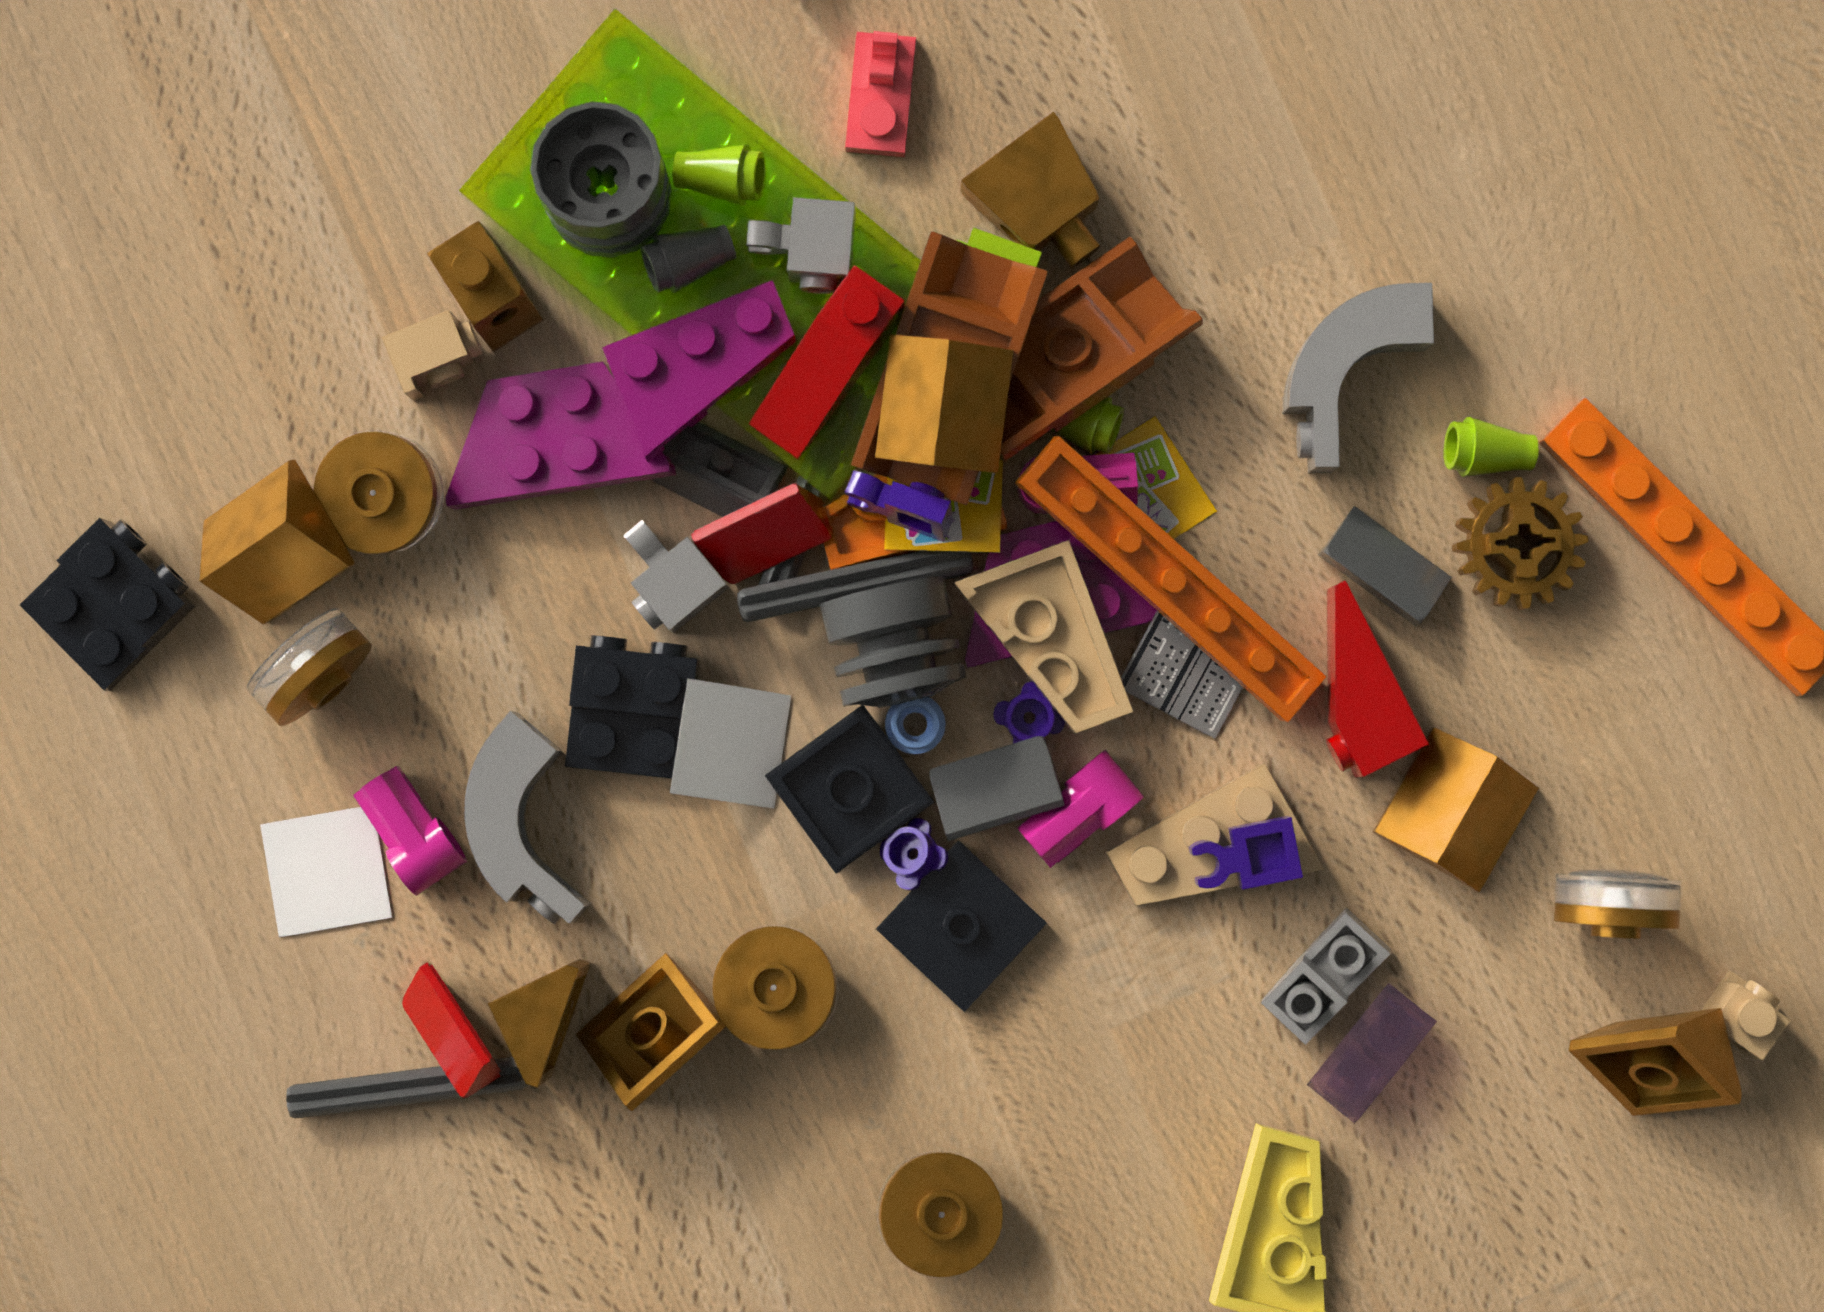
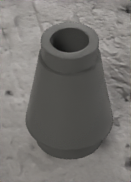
[641,224,736,293]

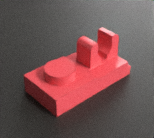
[845,31,916,158]

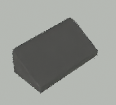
[650,422,788,517]
[1318,506,1452,626]
[929,736,1065,841]

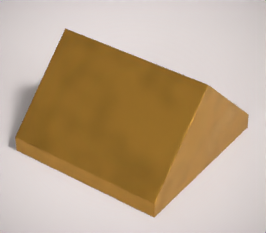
[875,334,1014,473]
[199,459,355,624]
[1373,727,1539,893]
[576,953,726,1112]
[487,959,591,1088]
[1568,1008,1742,1116]

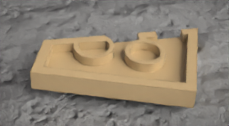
[954,540,1133,734]
[1105,764,1325,906]

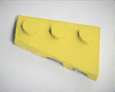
[1209,1123,1327,1312]

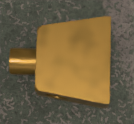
[960,111,1100,268]
[427,221,544,352]

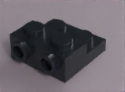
[20,518,195,691]
[565,635,700,779]

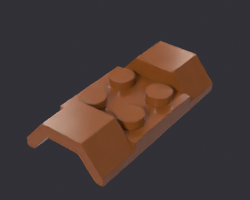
[851,231,1048,505]
[1000,236,1203,461]

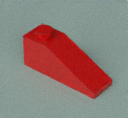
[749,265,905,461]
[1326,580,1429,778]

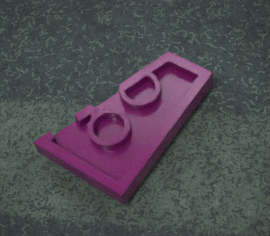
[602,280,796,463]

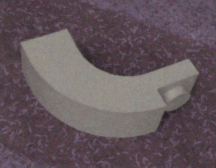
[1282,283,1434,473]
[464,711,591,924]

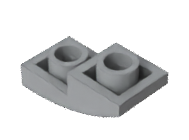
[1261,907,1391,1045]

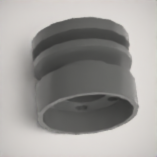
[530,102,672,258]
[820,576,967,708]

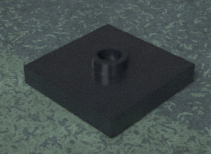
[765,705,934,874]
[876,840,1047,1012]

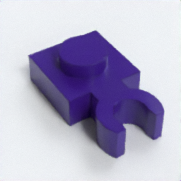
[845,470,953,542]
[1189,816,1303,890]

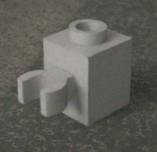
[747,197,856,294]
[623,520,729,633]

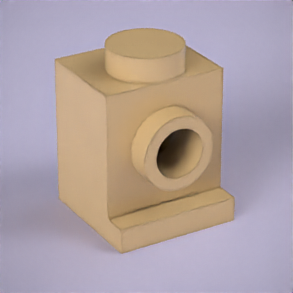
[381,310,483,401]
[1701,971,1791,1061]

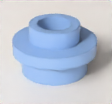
[885,697,945,754]

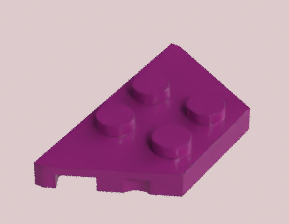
[445,361,676,510]
[965,521,1157,669]

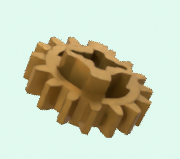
[1452,477,1588,610]

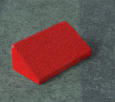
[691,483,833,584]
[402,963,501,1099]

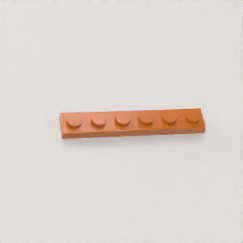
[1539,398,1824,696]
[1015,436,1327,723]

